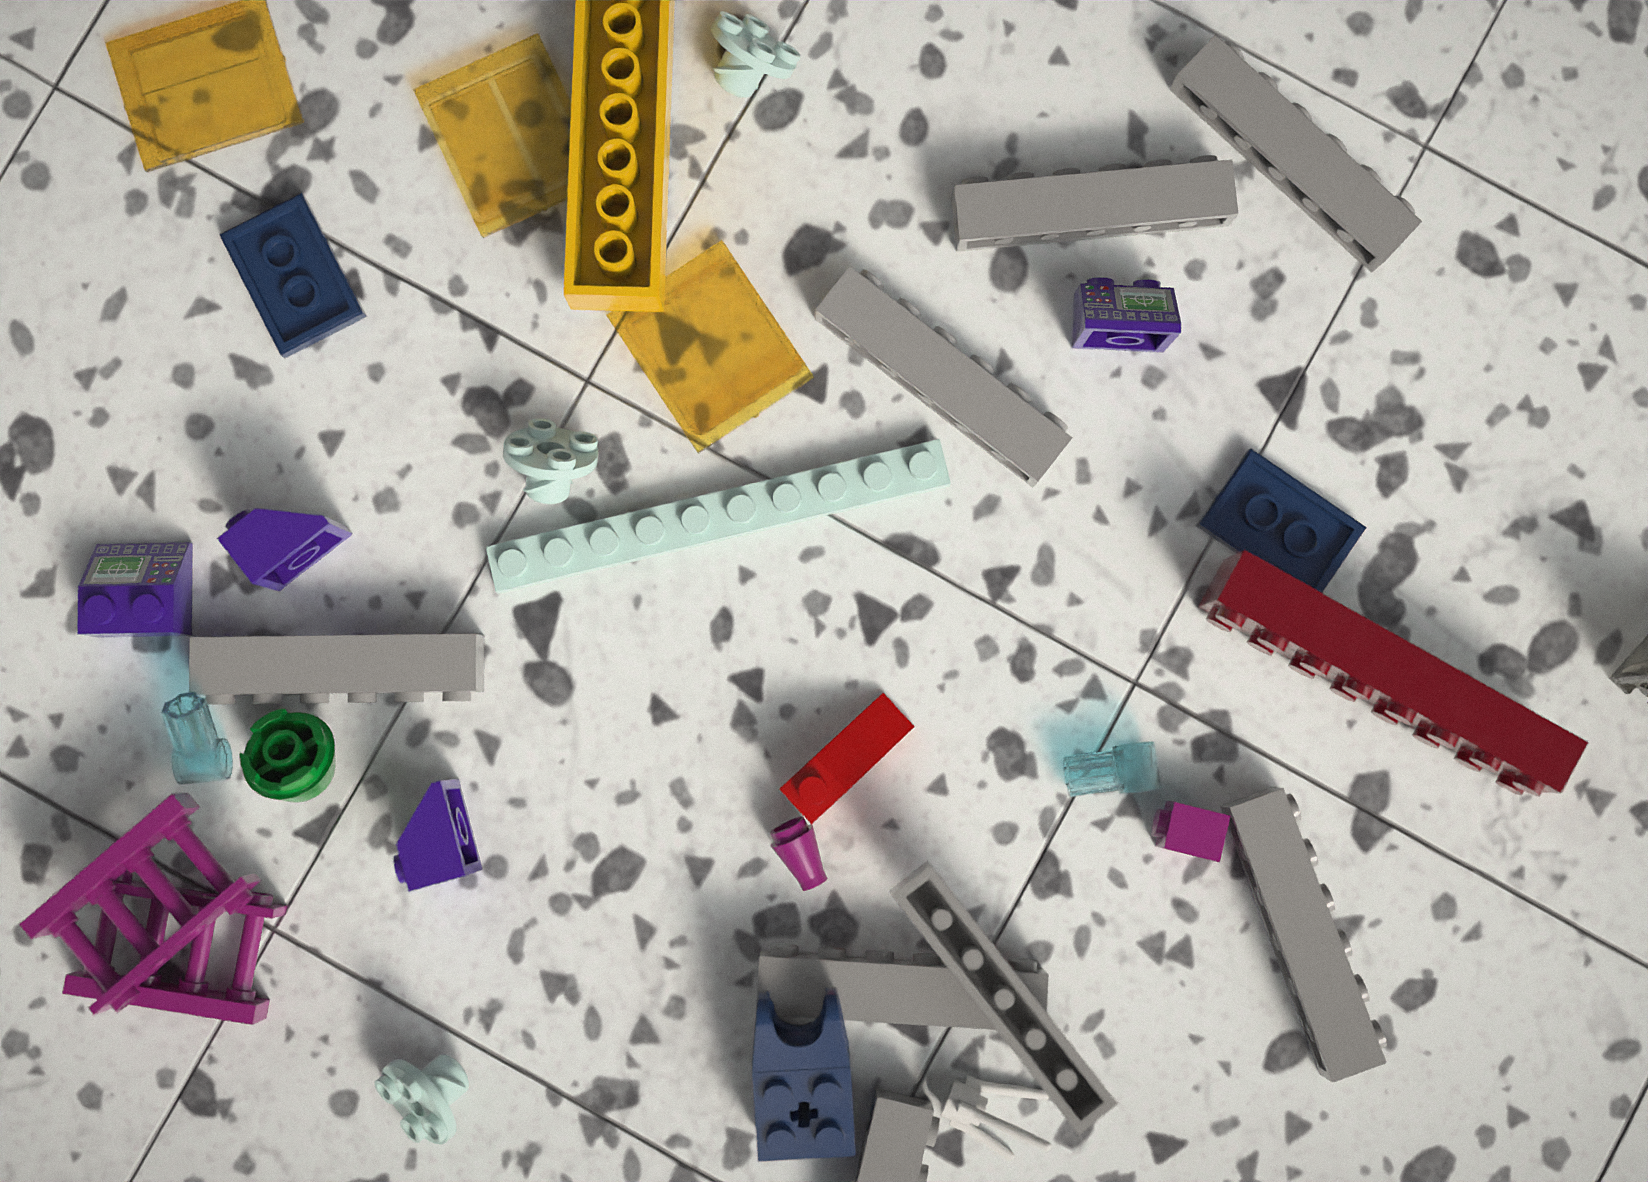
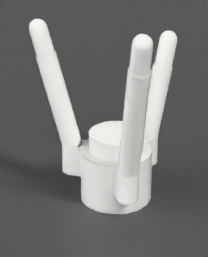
[940,1075,1052,1161]

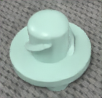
[711,11,801,98]
[503,418,598,504]
[374,1055,469,1145]

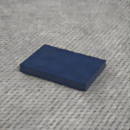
[219,193,367,358]
[1196,448,1367,593]

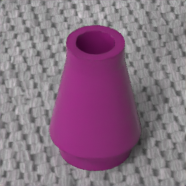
[769,816,828,891]

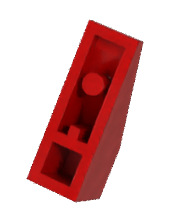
[779,693,915,825]

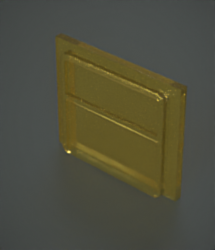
[106,0,305,173]
[413,33,571,238]
[606,240,814,454]

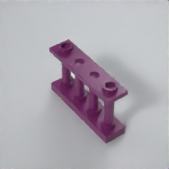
[19,793,261,1015]
[62,870,287,1025]

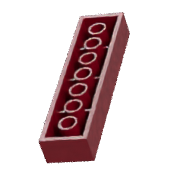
[1197,550,1589,797]

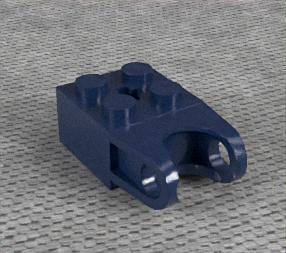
[752,987,856,1162]

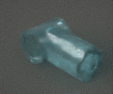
[161,692,233,785]
[1063,741,1161,797]

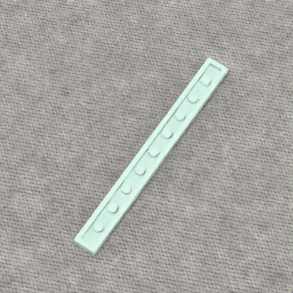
[486,439,951,593]

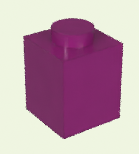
[1151,800,1230,863]

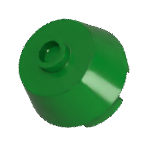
[239,709,336,803]

